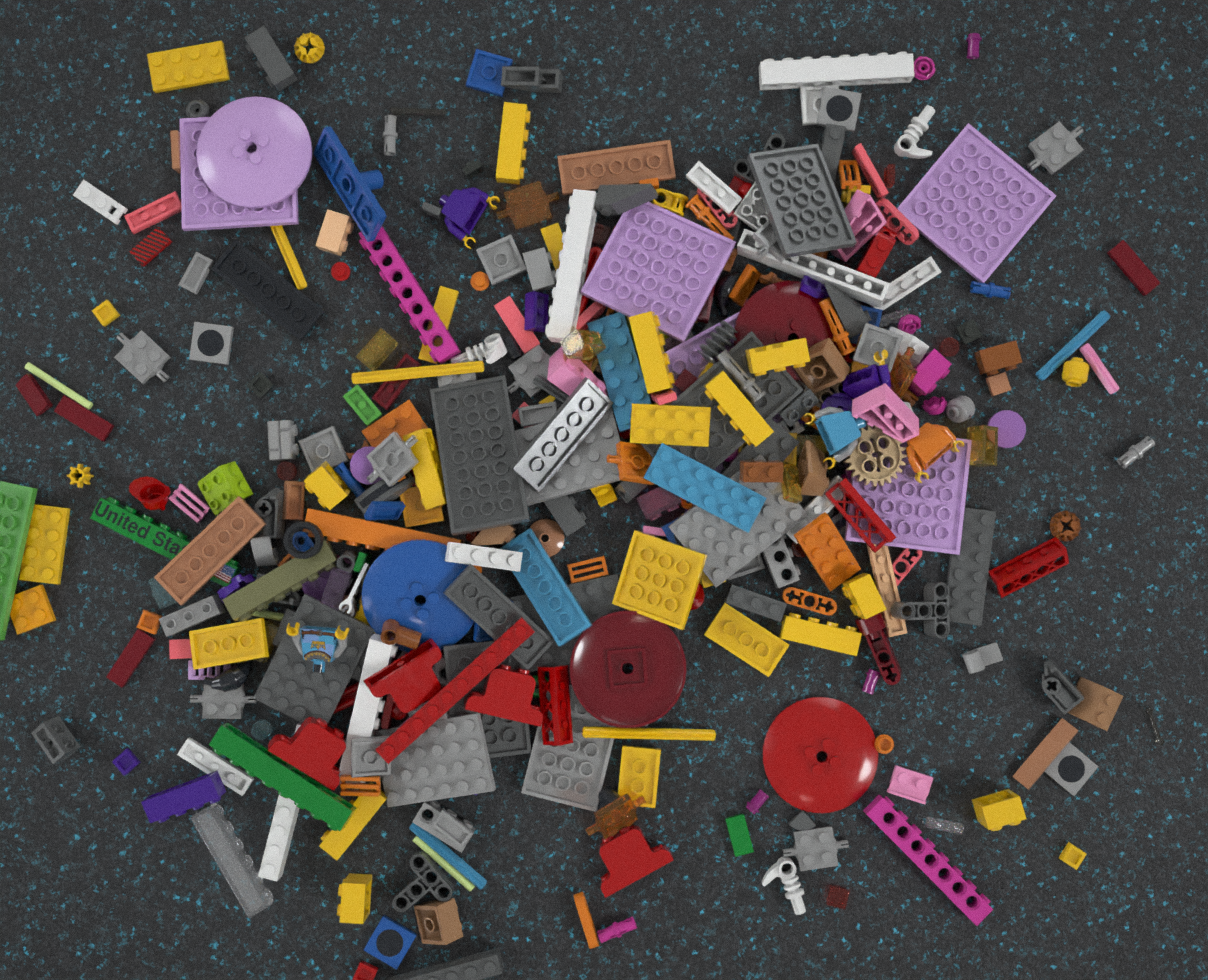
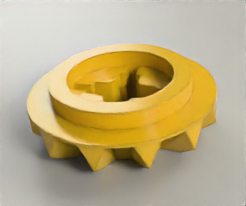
[294,32,325,63]

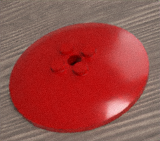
[762,697,878,813]

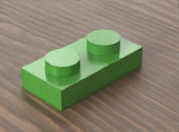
[343,384,383,426]

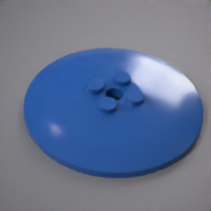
[362,539,474,652]

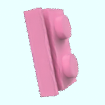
[887,765,933,804]

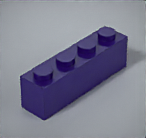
[141,770,226,823]

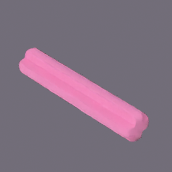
[1079,343,1119,394]

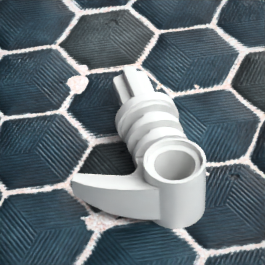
[894,105,935,159]
[451,333,507,364]
[762,856,806,915]

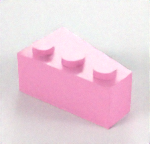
[830,189,887,262]
[547,344,607,396]
[852,383,919,443]

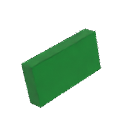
[353,551,373,573]
[725,813,754,857]

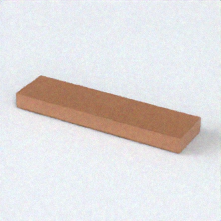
[1012,718,1078,790]

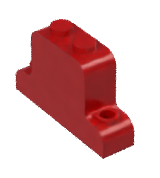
[854,226,897,301]
[363,639,442,713]
[464,663,543,727]
[268,717,346,791]
[599,825,674,898]

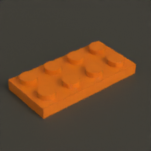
[794,512,861,592]

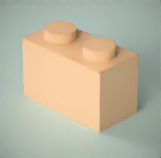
[315,209,354,256]

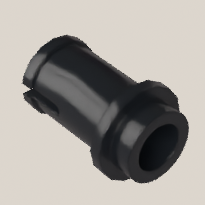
[503,335,522,361]

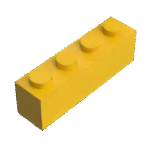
[496,102,531,185]
[629,311,675,394]
[704,371,774,447]
[403,428,447,510]
[779,613,862,656]
[319,782,387,861]

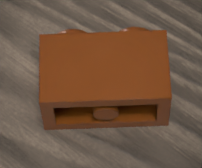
[974,340,1022,377]
[739,460,783,482]

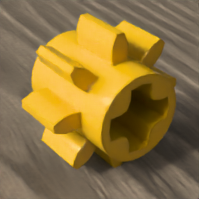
[67,464,94,488]

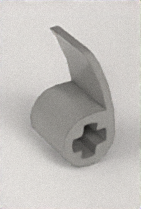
[251,537,279,566]
[962,643,1003,674]

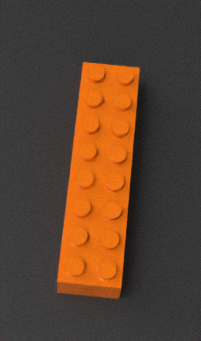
[303,508,465,551]

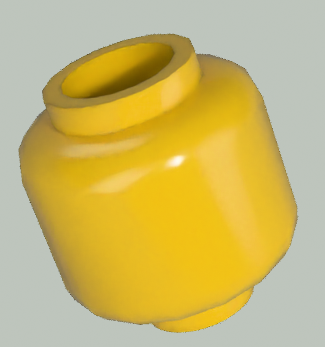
[1062,357,1089,387]

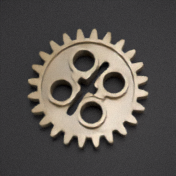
[843,424,907,487]

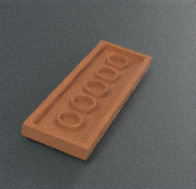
[557,140,676,195]
[154,496,267,605]

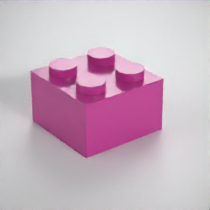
[901,349,952,397]

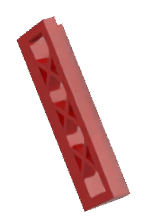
[824,478,897,553]
[988,537,1069,598]
[537,665,573,746]

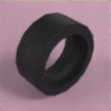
[283,522,324,559]

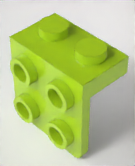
[198,461,253,515]

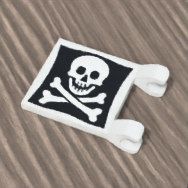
[339,563,370,617]

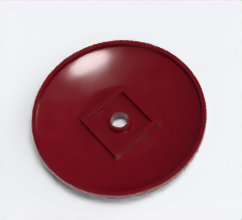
[733,281,846,385]
[570,610,686,728]

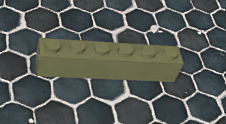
[223,540,338,622]

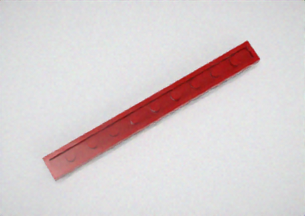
[375,617,535,764]

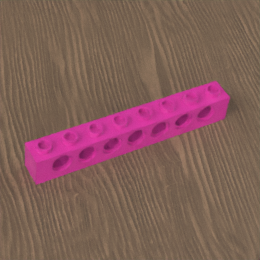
[358,226,461,364]
[863,795,993,926]

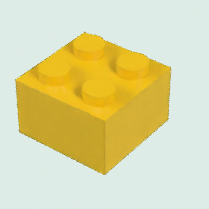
[304,461,351,510]
[841,573,887,619]
[972,789,1026,831]
[337,873,372,924]

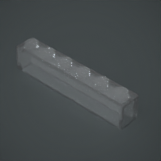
[190,803,274,918]

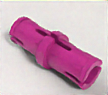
[597,916,637,943]

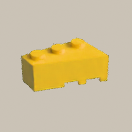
[745,338,810,376]

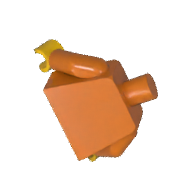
[906,422,964,483]

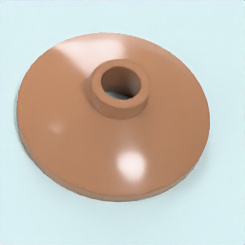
[530,519,565,557]

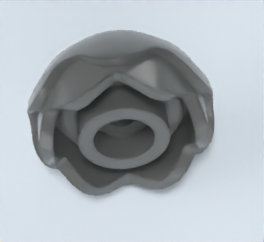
[186,99,210,118]

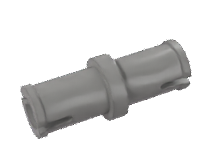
[382,115,398,156]
[1117,436,1155,469]

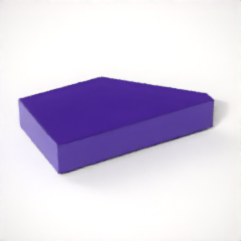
[800,275,830,299]

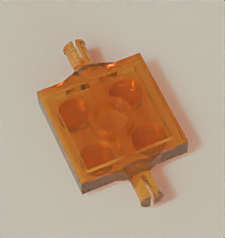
[496,181,560,230]
[890,347,918,400]
[585,793,646,839]

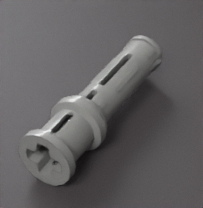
[716,349,766,404]

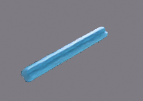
[1036,310,1110,381]
[409,823,487,890]

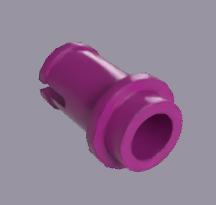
[966,33,982,59]
[862,669,881,695]
[746,789,769,814]

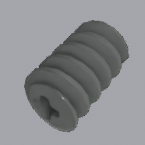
[697,320,738,364]

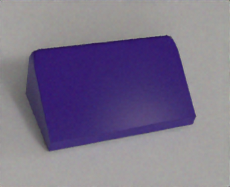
[524,291,549,332]

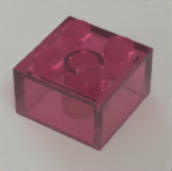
[635,487,681,521]

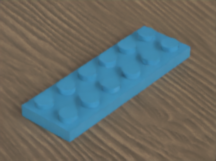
[587,312,652,433]
[643,443,767,533]
[500,528,593,647]

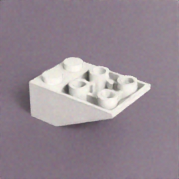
[734,181,769,231]

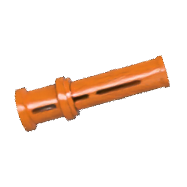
[685,194,734,240]
[819,298,856,356]

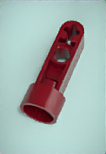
[855,612,902,685]

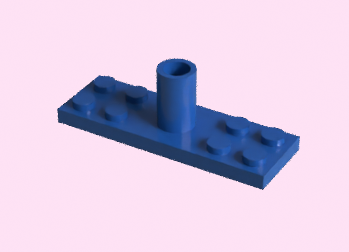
[313,126,387,242]

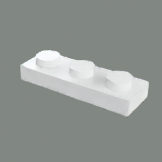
[686,161,742,215]

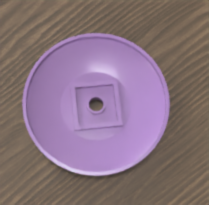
[197,97,312,208]

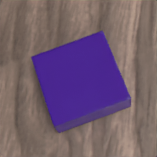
[112,748,141,776]

